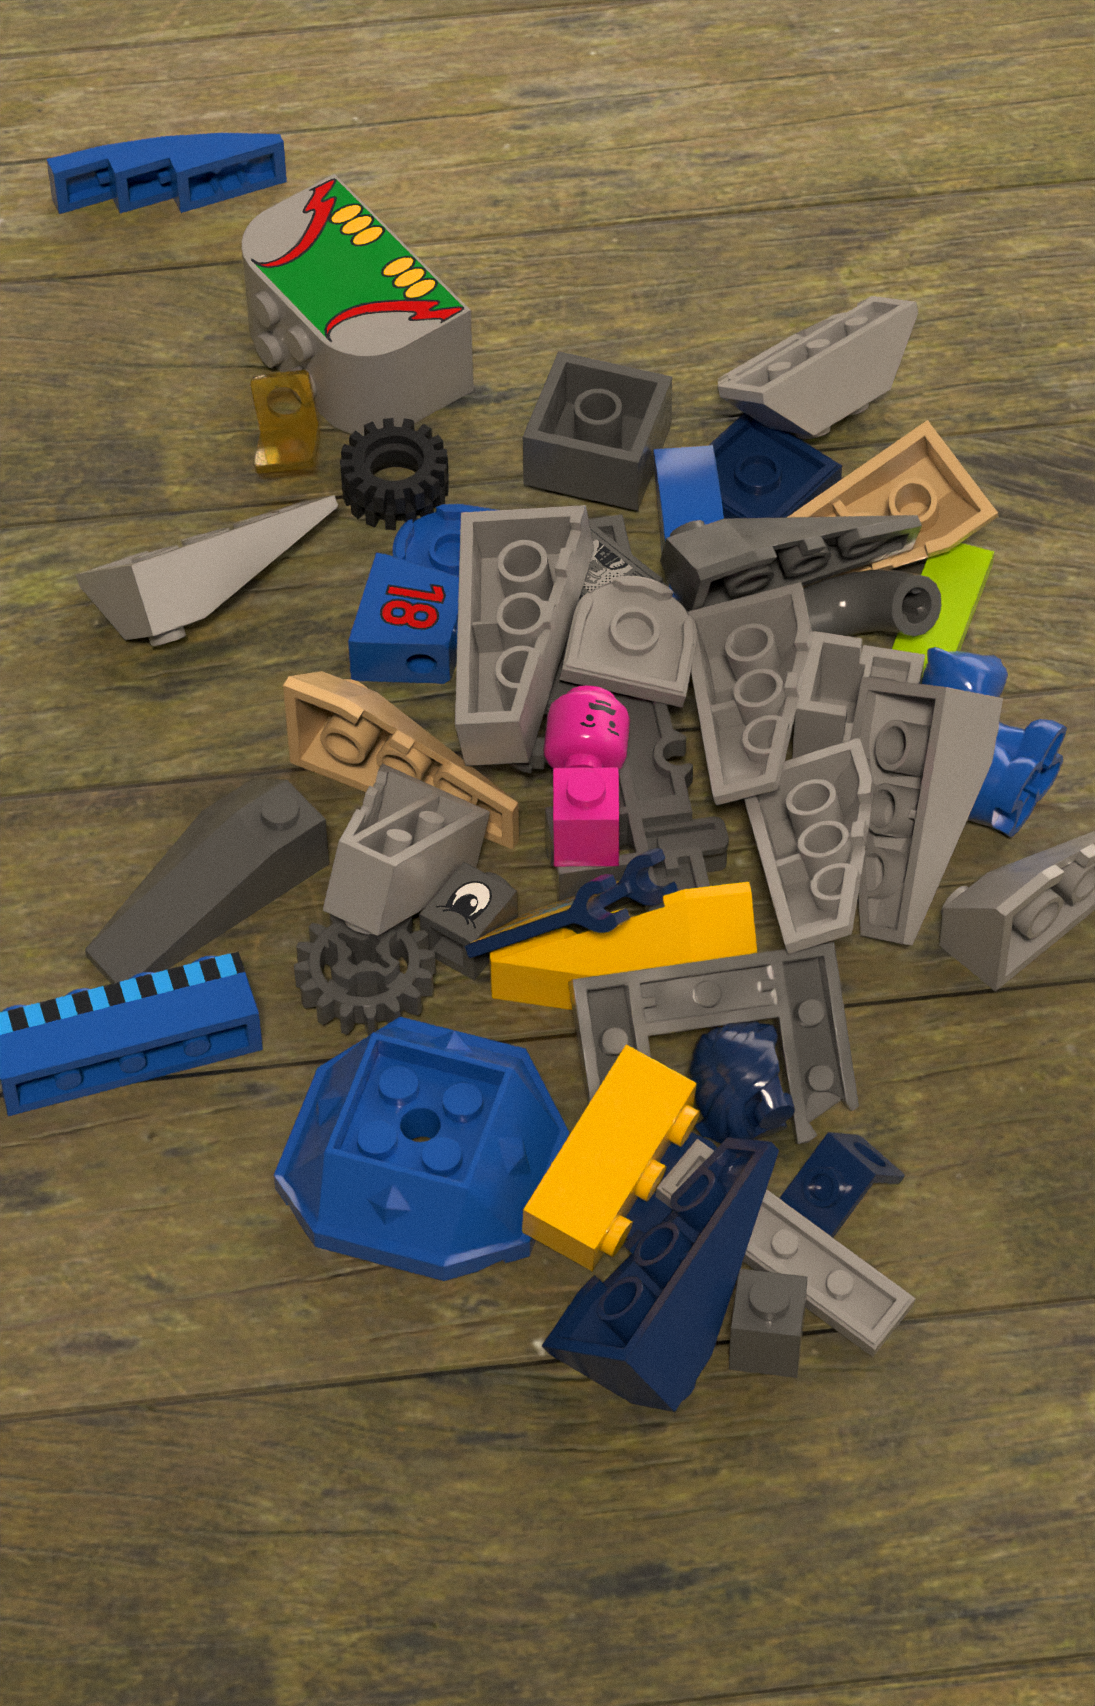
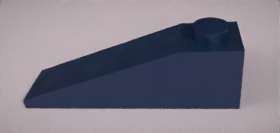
[542,1137,779,1412]

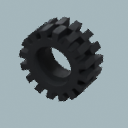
[340,418,449,530]

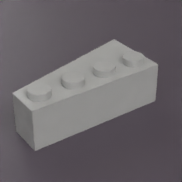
[455,505,594,766]

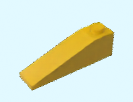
[489,882,757,1027]

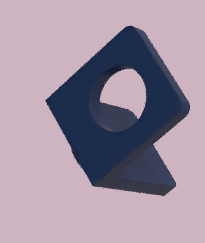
[779,1132,905,1238]

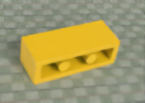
[522,1044,700,1272]

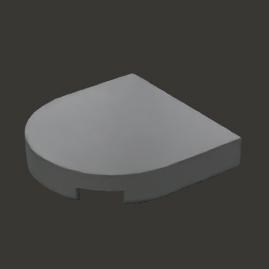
[559,576,697,707]

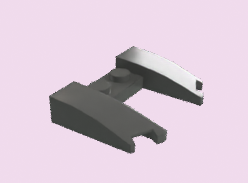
[568,942,859,1144]

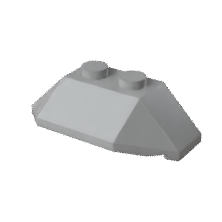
[718,296,918,439]

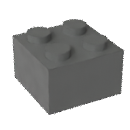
[523,351,672,511]

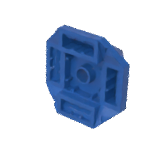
[274,1017,570,1281]

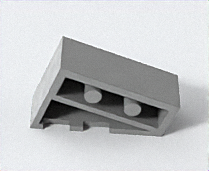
[323,763,490,936]

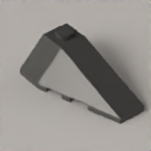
[660,515,922,612]
[85,779,329,984]

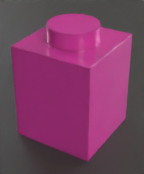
[553,767,619,867]

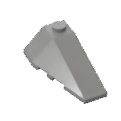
[76,495,338,646]
[688,582,813,806]
[744,737,875,954]
[939,831,1095,992]

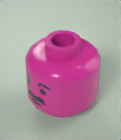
[543,685,630,770]

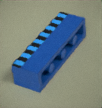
[0,951,263,1116]

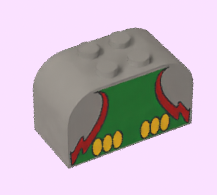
[242,174,473,436]

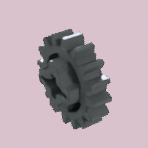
[294,913,436,1036]

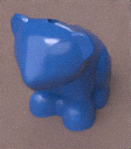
[921,647,1067,837]

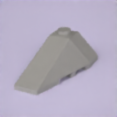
[851,676,1003,946]

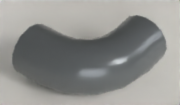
[803,569,942,636]

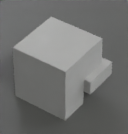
[792,631,925,759]

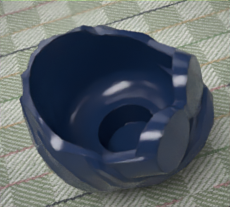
[688,1021,795,1144]

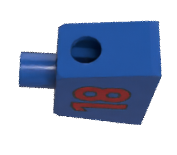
[348,553,459,684]

